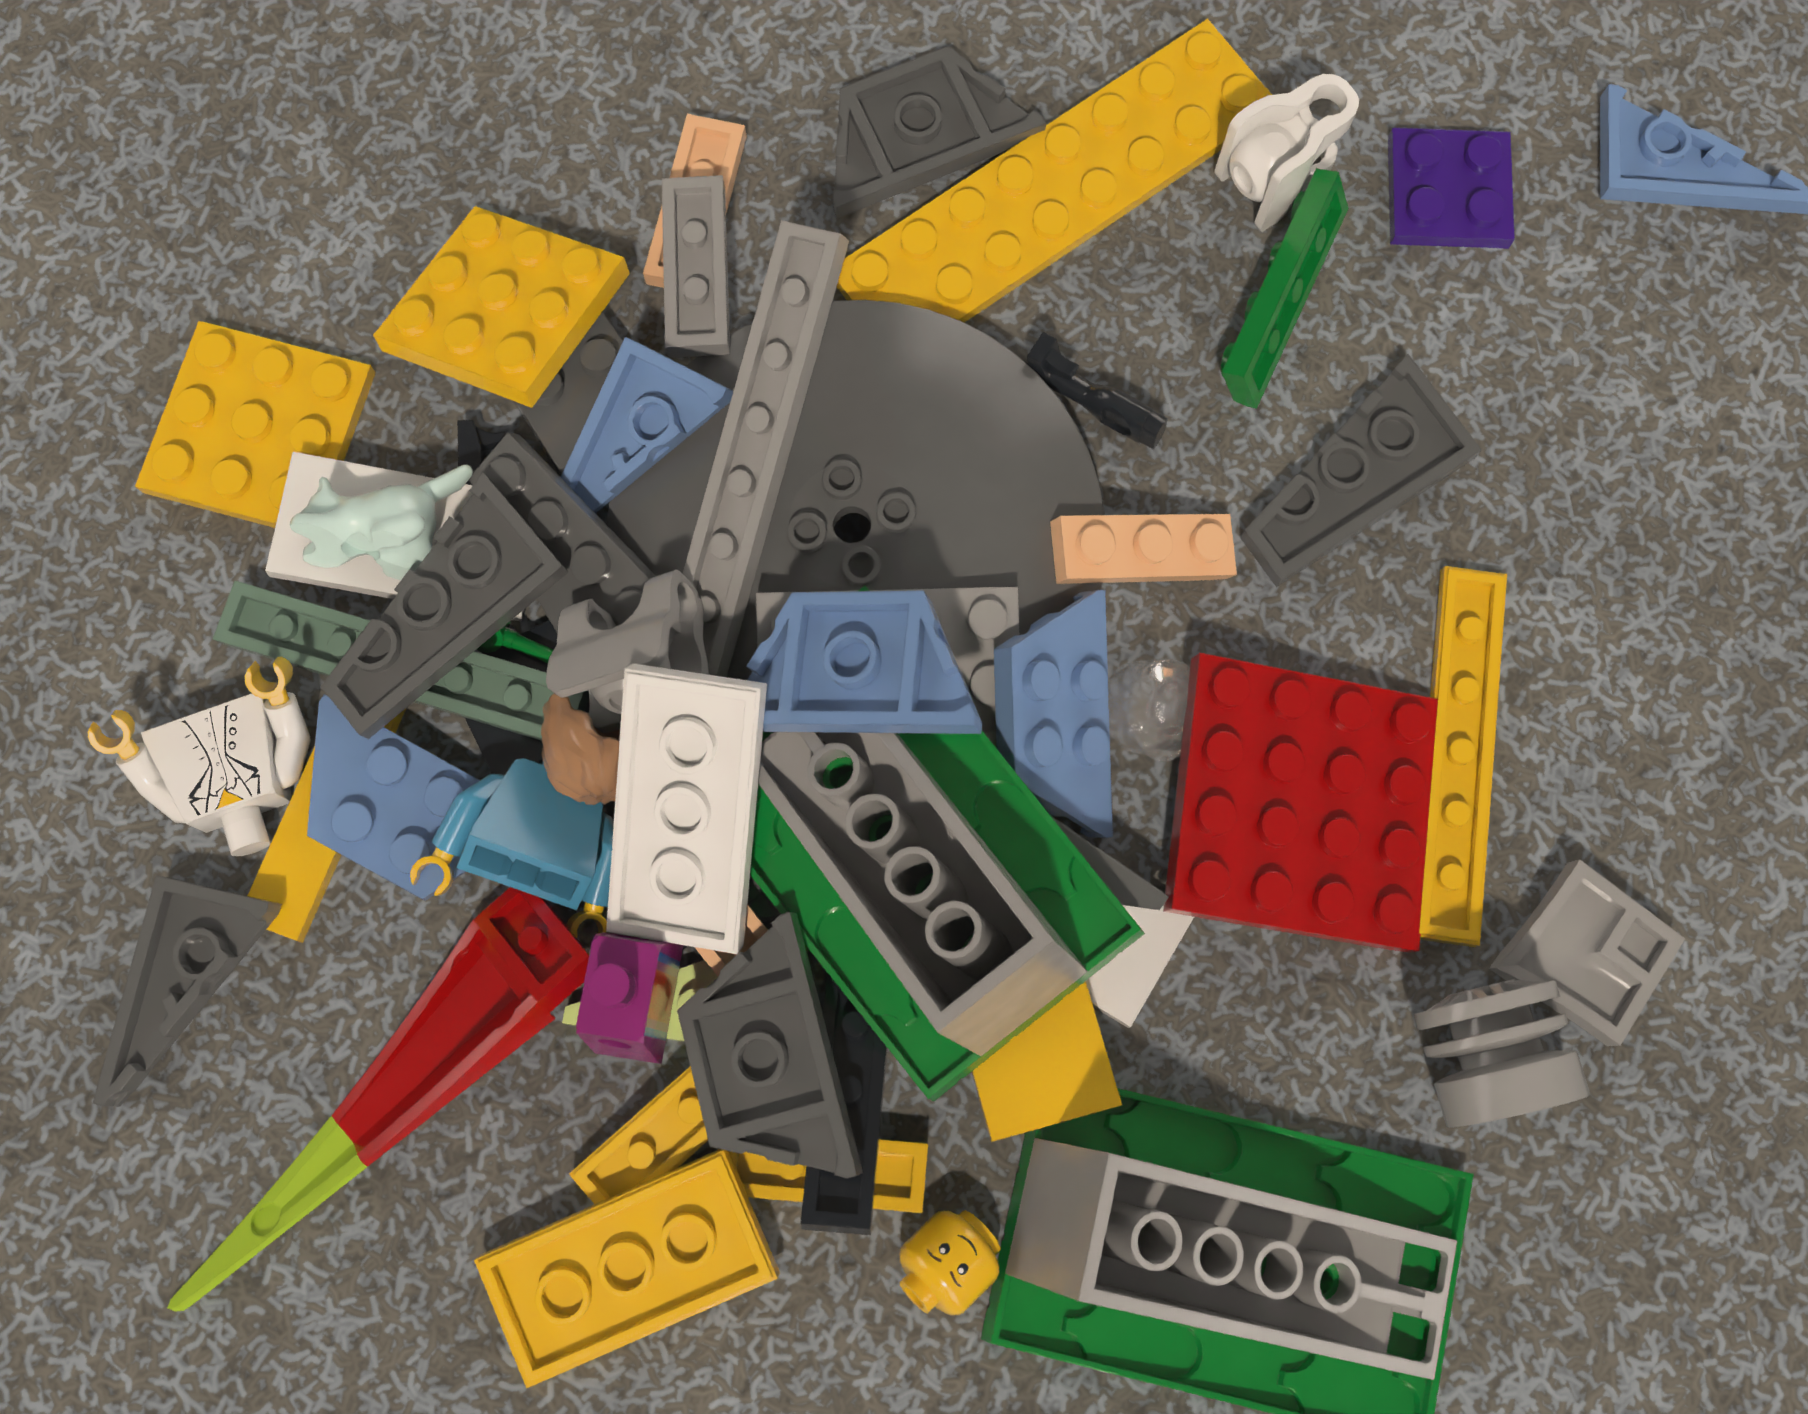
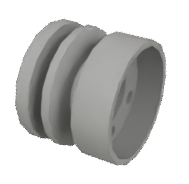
[1413,979,1591,1128]

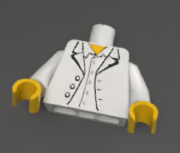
[88,657,311,856]

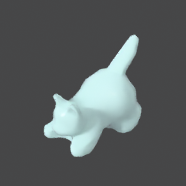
[290,465,473,580]

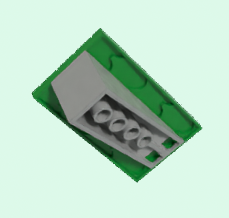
[750,586,1145,1101]
[981,1088,1474,1414]

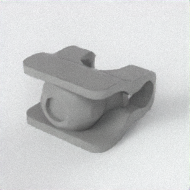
[546,570,709,733]

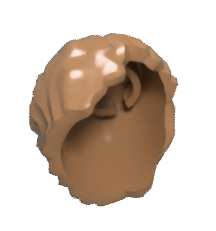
[541,694,620,805]

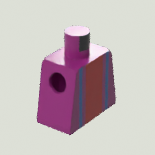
[576,932,683,1064]

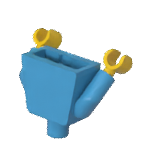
[410,758,614,938]

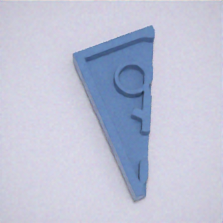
[1600,84,1808,214]
[561,337,733,513]

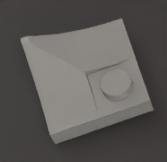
[1489,859,1685,1046]

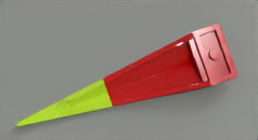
[167,887,590,1311]

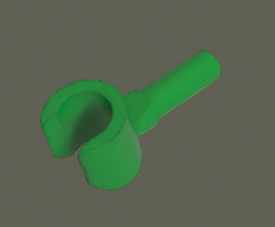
[477,621,554,664]

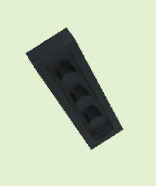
[800,972,888,1235]

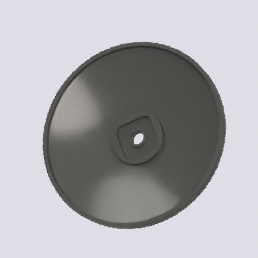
[606,300,1105,680]

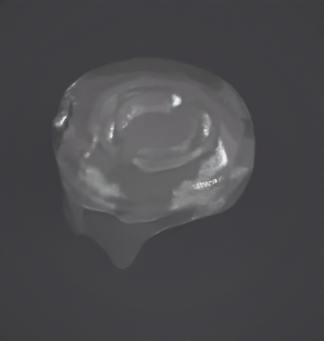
[1108,659,1190,762]

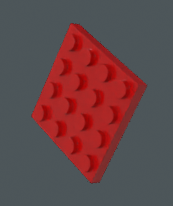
[1163,653,1438,953]

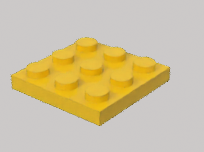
[373,206,630,408]
[135,321,376,528]

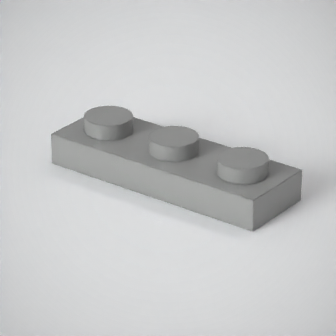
[662,175,730,358]

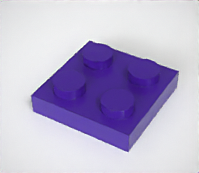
[1388,128,1515,249]

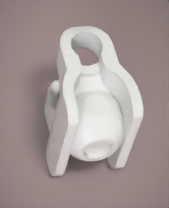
[1214,74,1359,232]

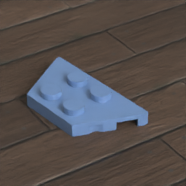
[994,590,1113,838]
[746,591,982,734]
[307,694,480,901]

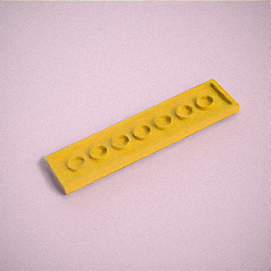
[837,19,1272,323]

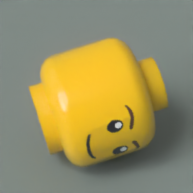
[899,1210,1001,1315]

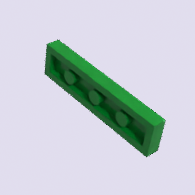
[1221,168,1349,409]

